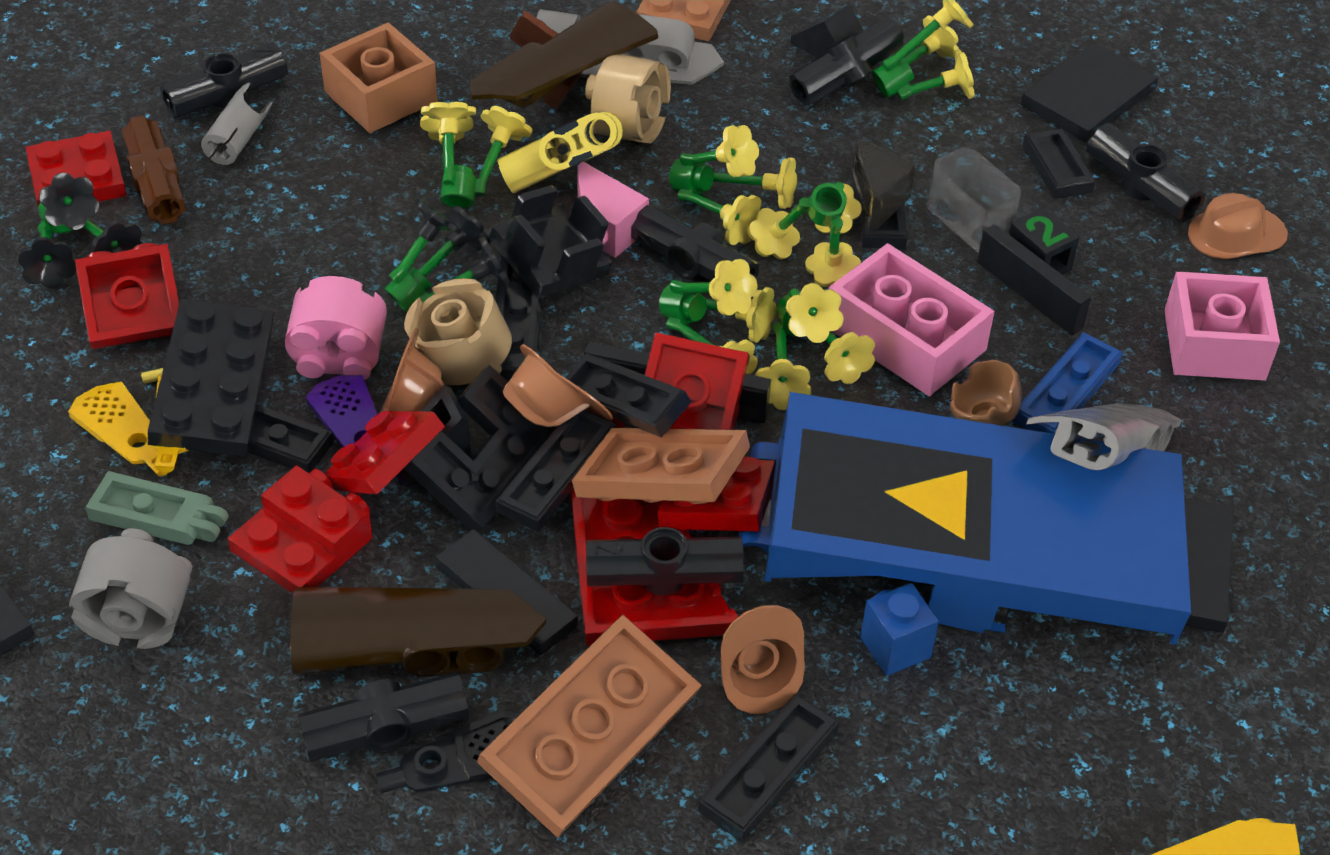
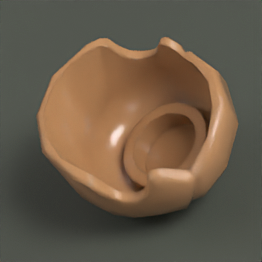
[950,360,1022,426]

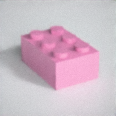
[829,243,995,397]

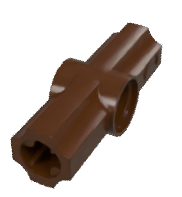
[121,115,186,225]

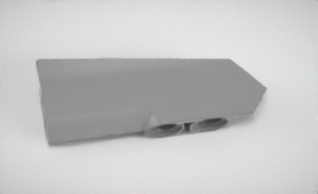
[536,9,724,84]
[1026,403,1182,470]

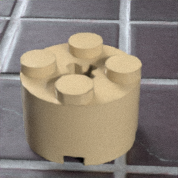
[585,54,671,143]
[404,278,512,386]

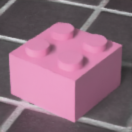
[1164,272,1280,381]

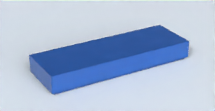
[1012,332,1123,434]

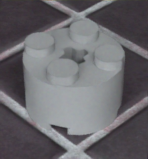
[69,528,193,649]

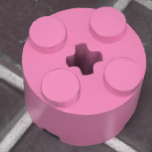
[285,276,387,380]

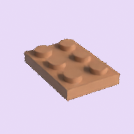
[572,428,750,504]

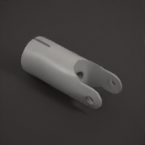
[201,82,272,165]

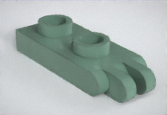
[85,471,229,545]

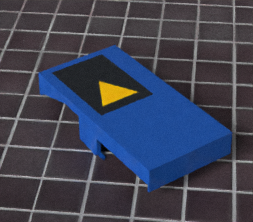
[739,392,1191,645]

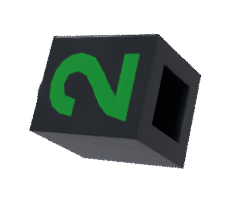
[1009,207,1080,274]

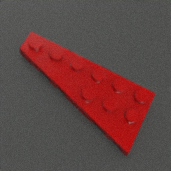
[570,418,738,646]

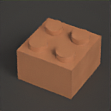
[320,22,438,133]

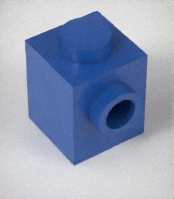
[860,583,939,676]

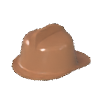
[1188,193,1288,259]
[380,328,444,412]
[503,344,613,427]
[721,605,805,714]

